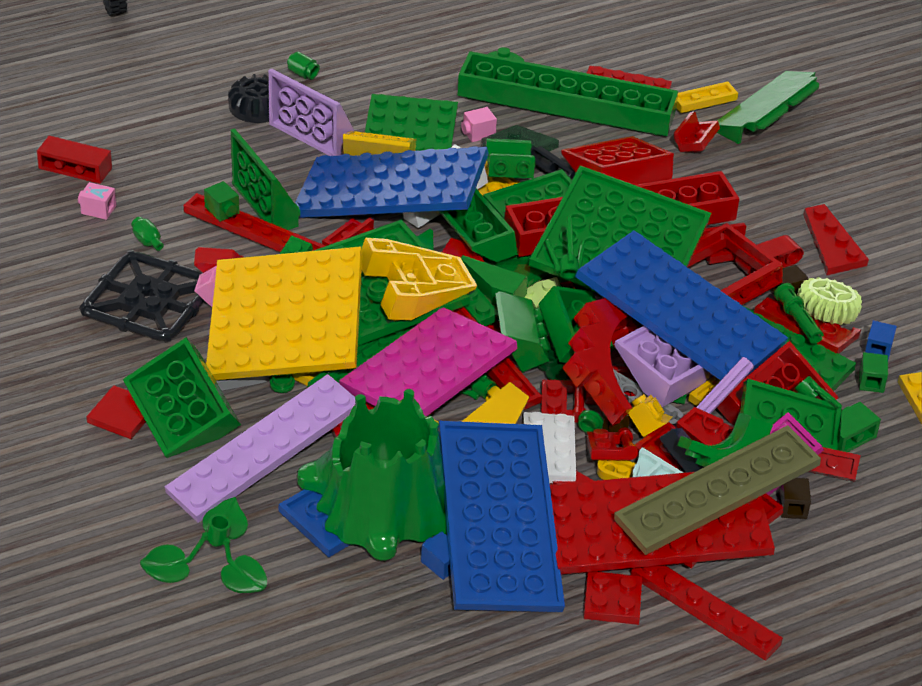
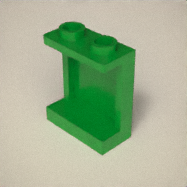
[485,138,535,179]

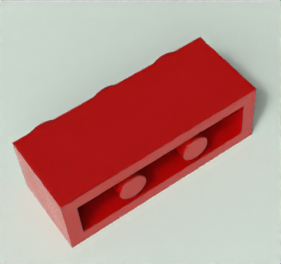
[37,135,112,184]

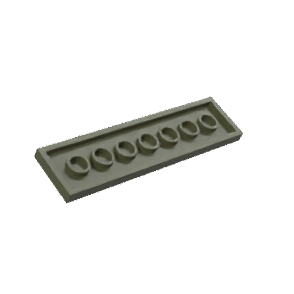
[614,425,821,555]

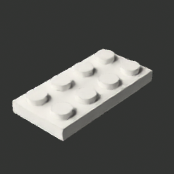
[523,412,576,484]

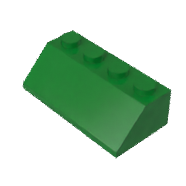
[439,189,518,262]

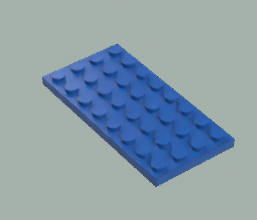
[295,146,489,218]
[576,230,788,380]
[438,421,565,612]

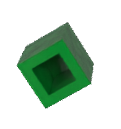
[204,181,240,222]
[859,352,888,393]

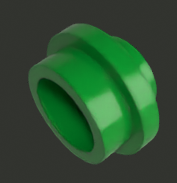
[367,280,388,302]
[270,374,295,393]
[578,410,603,433]

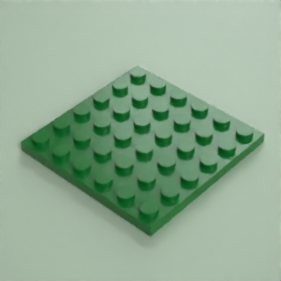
[529,166,711,289]

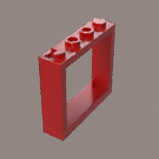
[687,223,783,305]

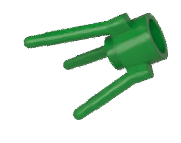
[545,216,585,280]
[459,374,496,400]
[794,376,842,411]

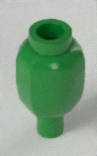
[131,217,164,251]

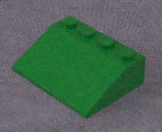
[231,128,300,230]
[123,337,241,458]

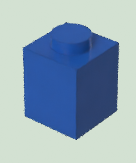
[865,320,897,360]
[421,532,451,580]

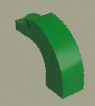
[677,413,773,467]

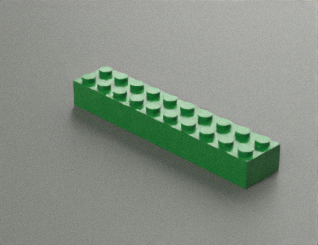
[457,51,679,136]

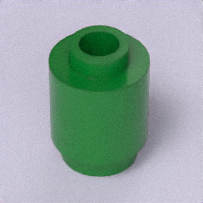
[287,51,320,80]

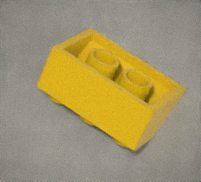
[343,131,416,156]

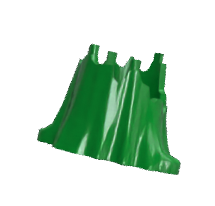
[297,389,447,560]

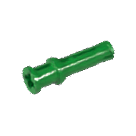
[774,283,824,344]

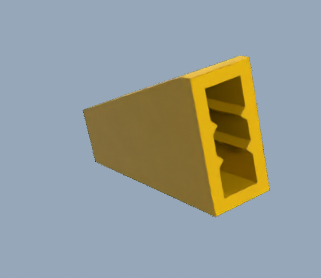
[461,382,529,424]

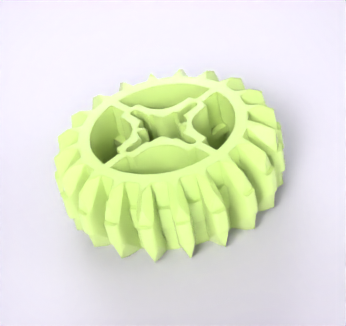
[797,277,862,325]

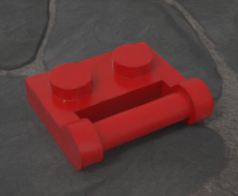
[541,380,586,423]
[586,427,638,460]

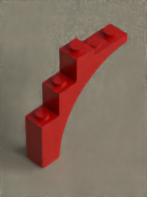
[563,298,632,425]

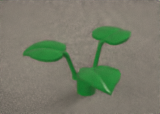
[140,497,267,593]

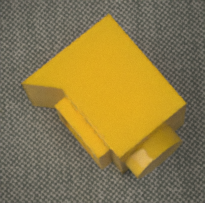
[628,394,673,437]

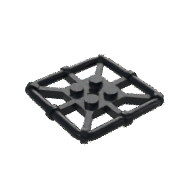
[79,250,204,343]

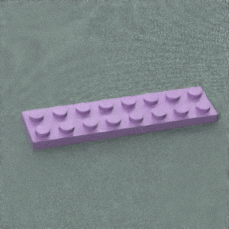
[165,374,355,523]

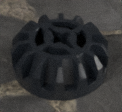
[228,74,269,123]

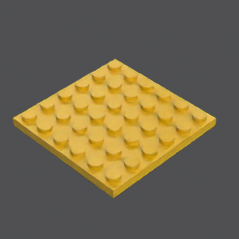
[206,247,362,380]

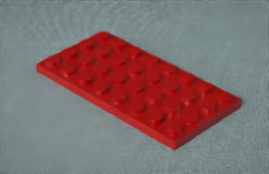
[550,472,775,574]

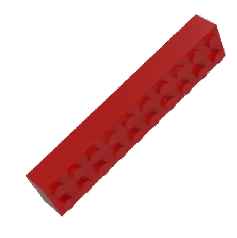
[505,171,740,257]

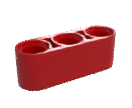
[735,235,804,275]

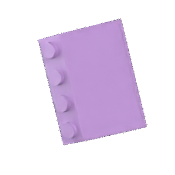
[268,69,354,156]
[614,326,714,407]

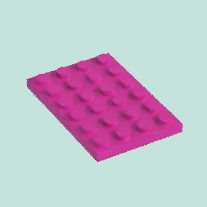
[339,308,517,416]

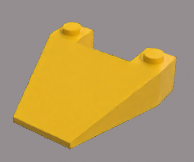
[362,238,477,321]

